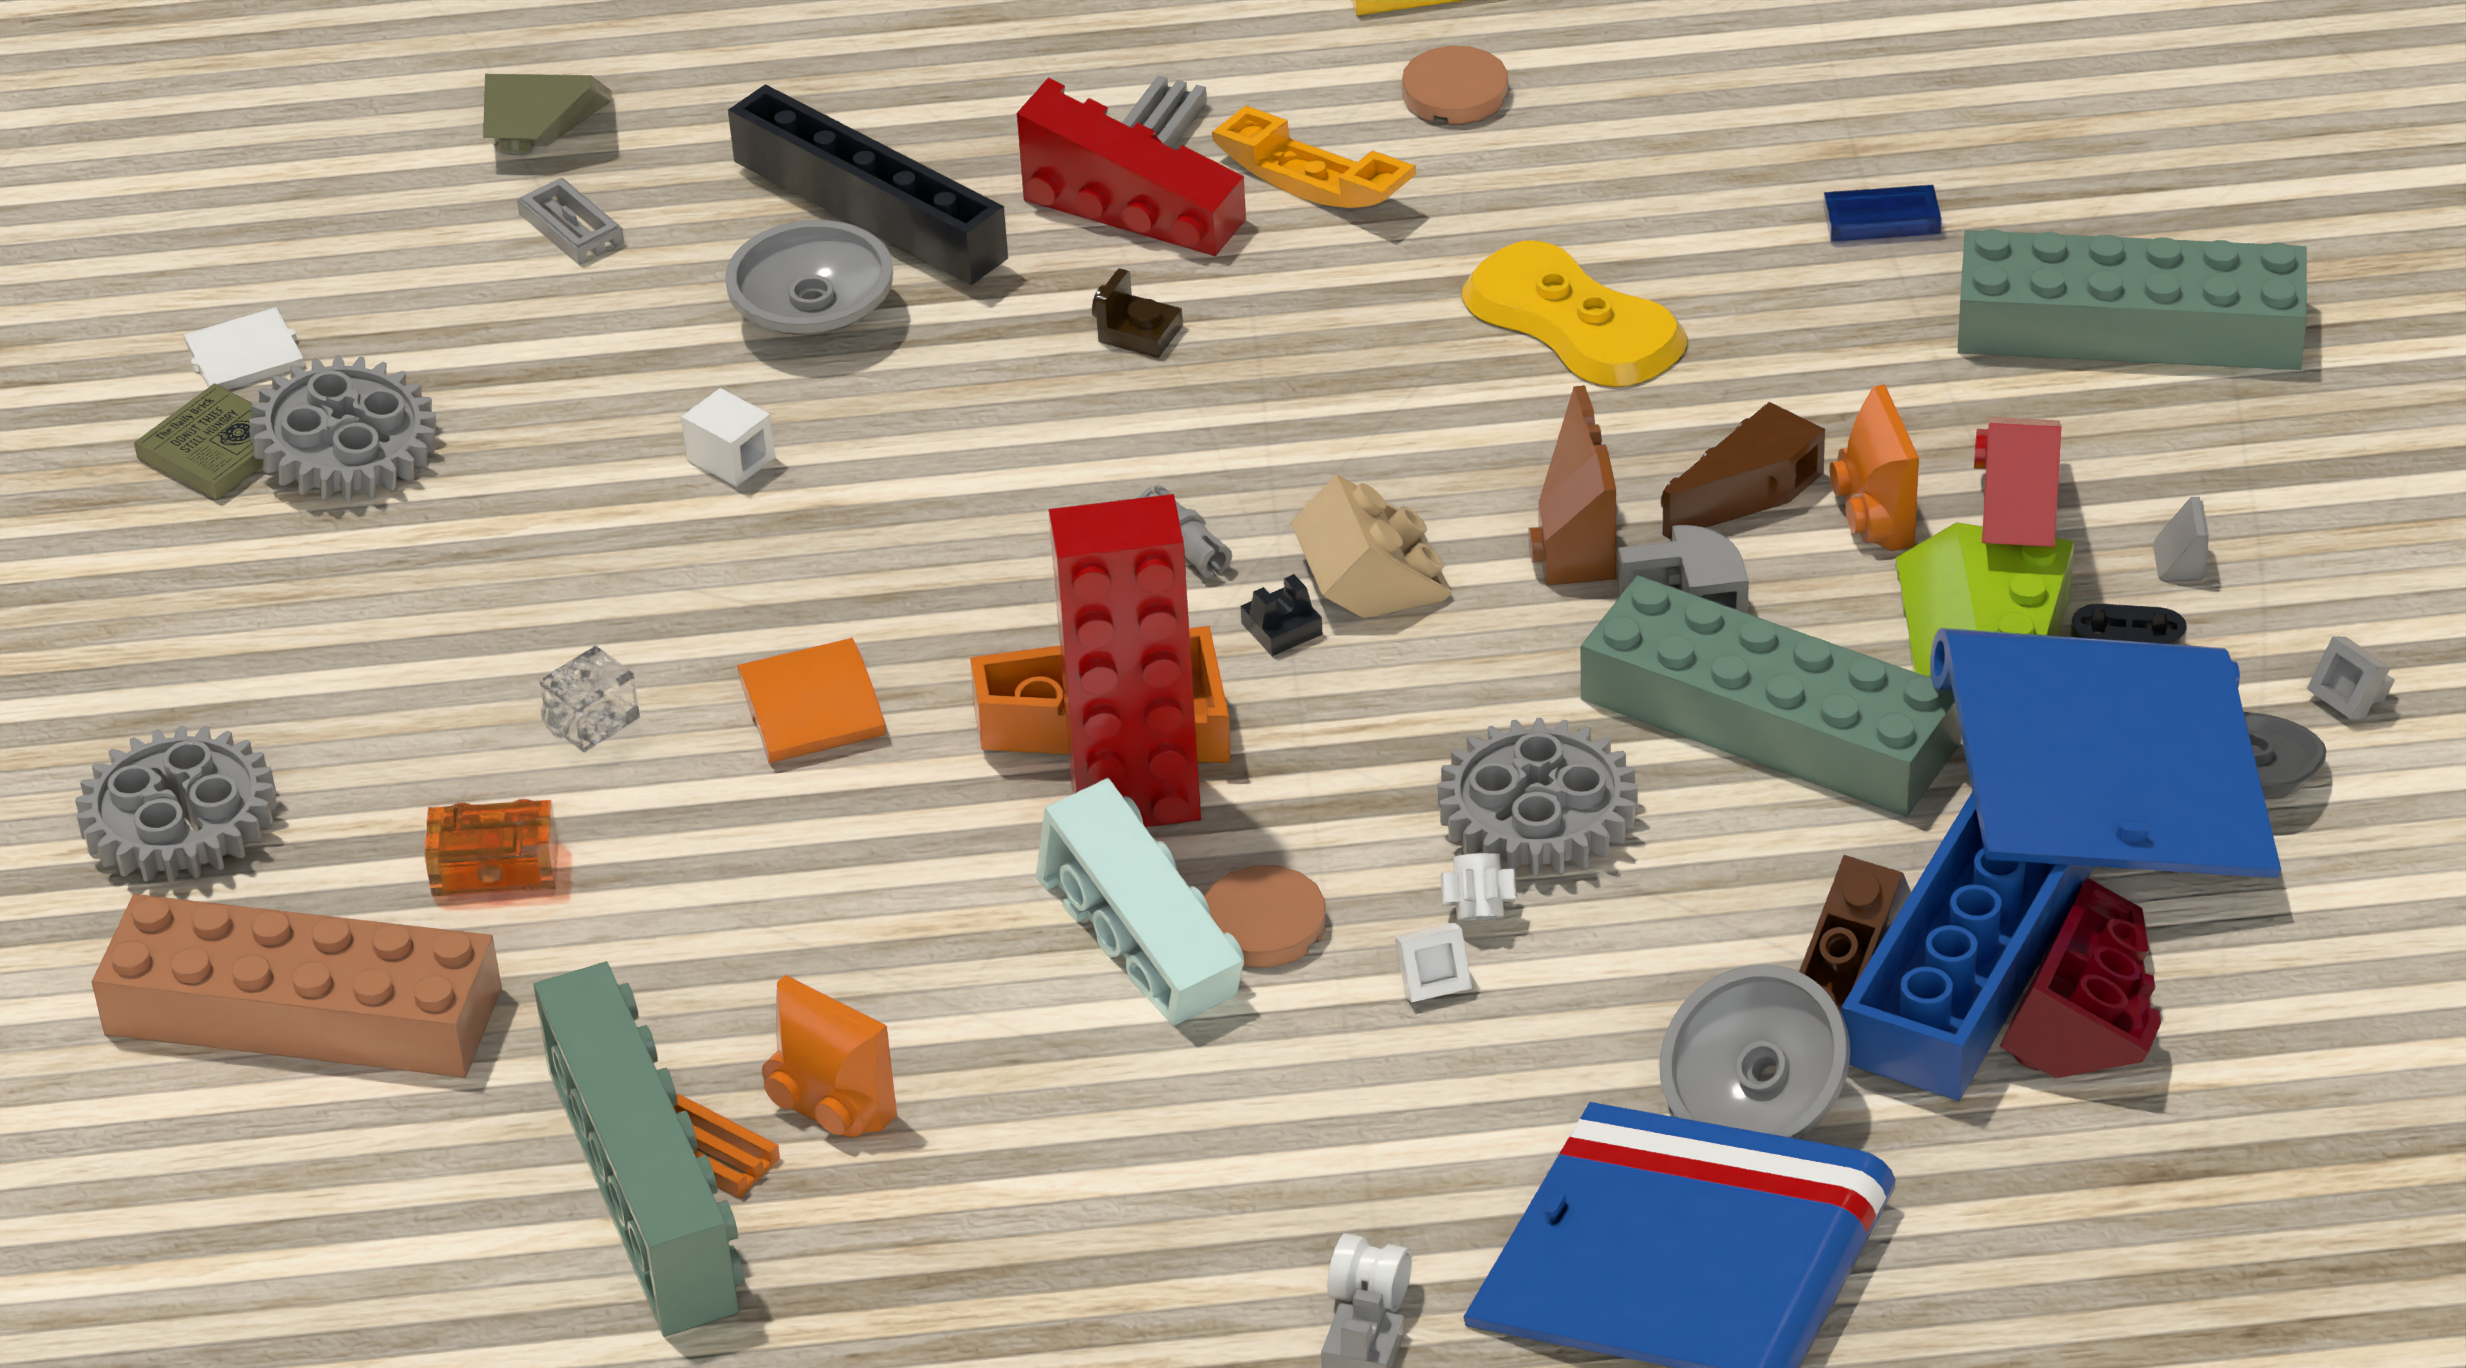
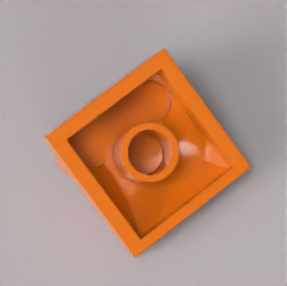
[1829,384,1919,551]
[762,975,897,1137]

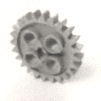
[250,355,436,501]
[1437,718,1638,876]
[75,726,277,882]

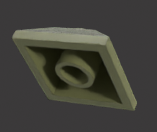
[483,74,612,155]

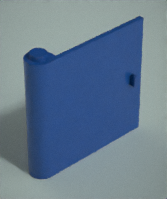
[1930,628,2281,878]

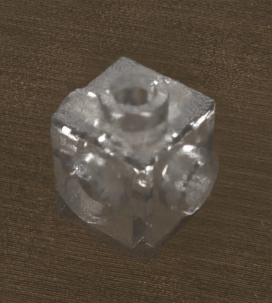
[539,645,640,753]

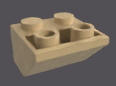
[1290,474,1452,619]

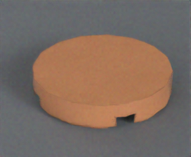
[1402,46,1508,125]
[1204,865,1326,967]

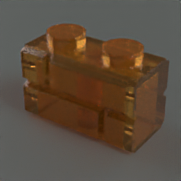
[425,799,558,897]

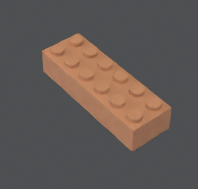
[91,894,502,1078]

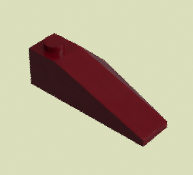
[1999,878,2161,1078]

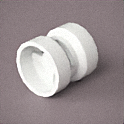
[1327,1233,1412,1313]

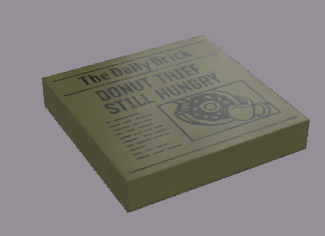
[134,383,263,500]

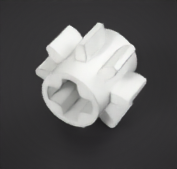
[1441,853,1517,921]

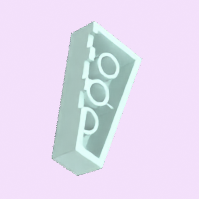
[1036,778,1244,1026]

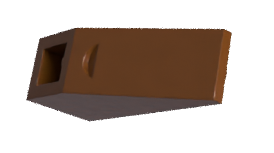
[1661,402,1825,539]
[1799,855,1911,1012]

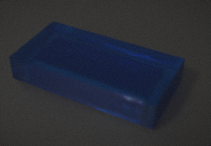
[1823,185,1942,242]

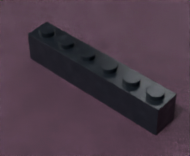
[728,84,1008,285]

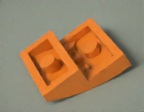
[737,638,885,763]

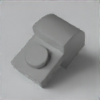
[1618,525,1749,614]

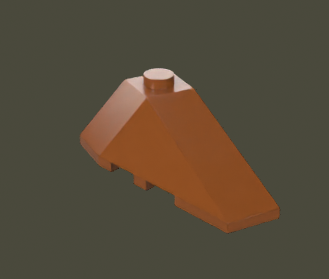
[1528,385,1616,586]

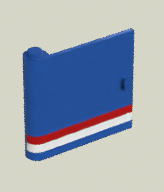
[1463,1102,1896,1368]

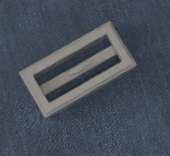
[1122,75,1207,148]
[517,178,624,265]

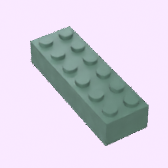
[1957,229,2307,370]
[1580,575,1961,817]
[533,961,745,1337]

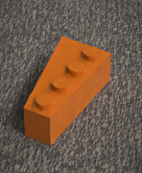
[970,625,1230,763]

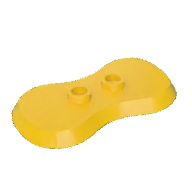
[1461,240,1688,387]

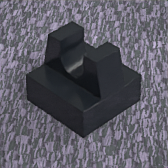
[1240,574,1323,656]

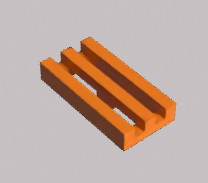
[673,1093,780,1198]

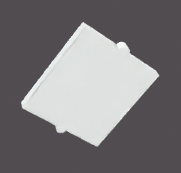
[184,307,305,390]

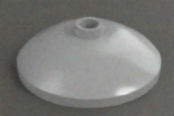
[725,220,893,335]
[1659,964,1850,1139]

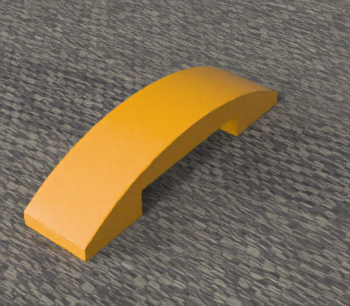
[1212,105,1416,208]

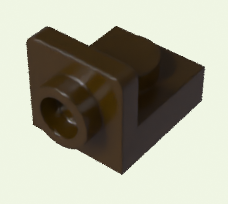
[1092,268,1183,358]

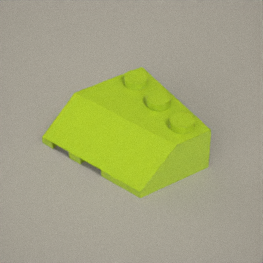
[1895,522,2074,678]

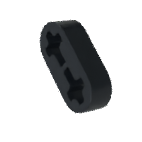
[2070,604,2187,645]

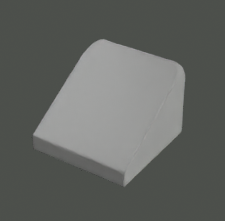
[2153,497,2209,581]

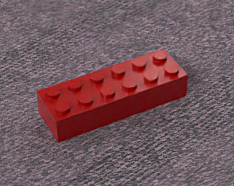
[1048,494,1201,827]

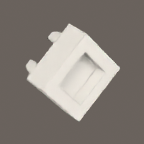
[1395,923,1472,1003]

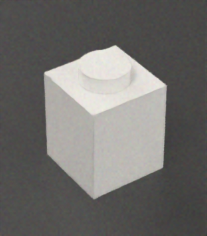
[681,388,776,487]

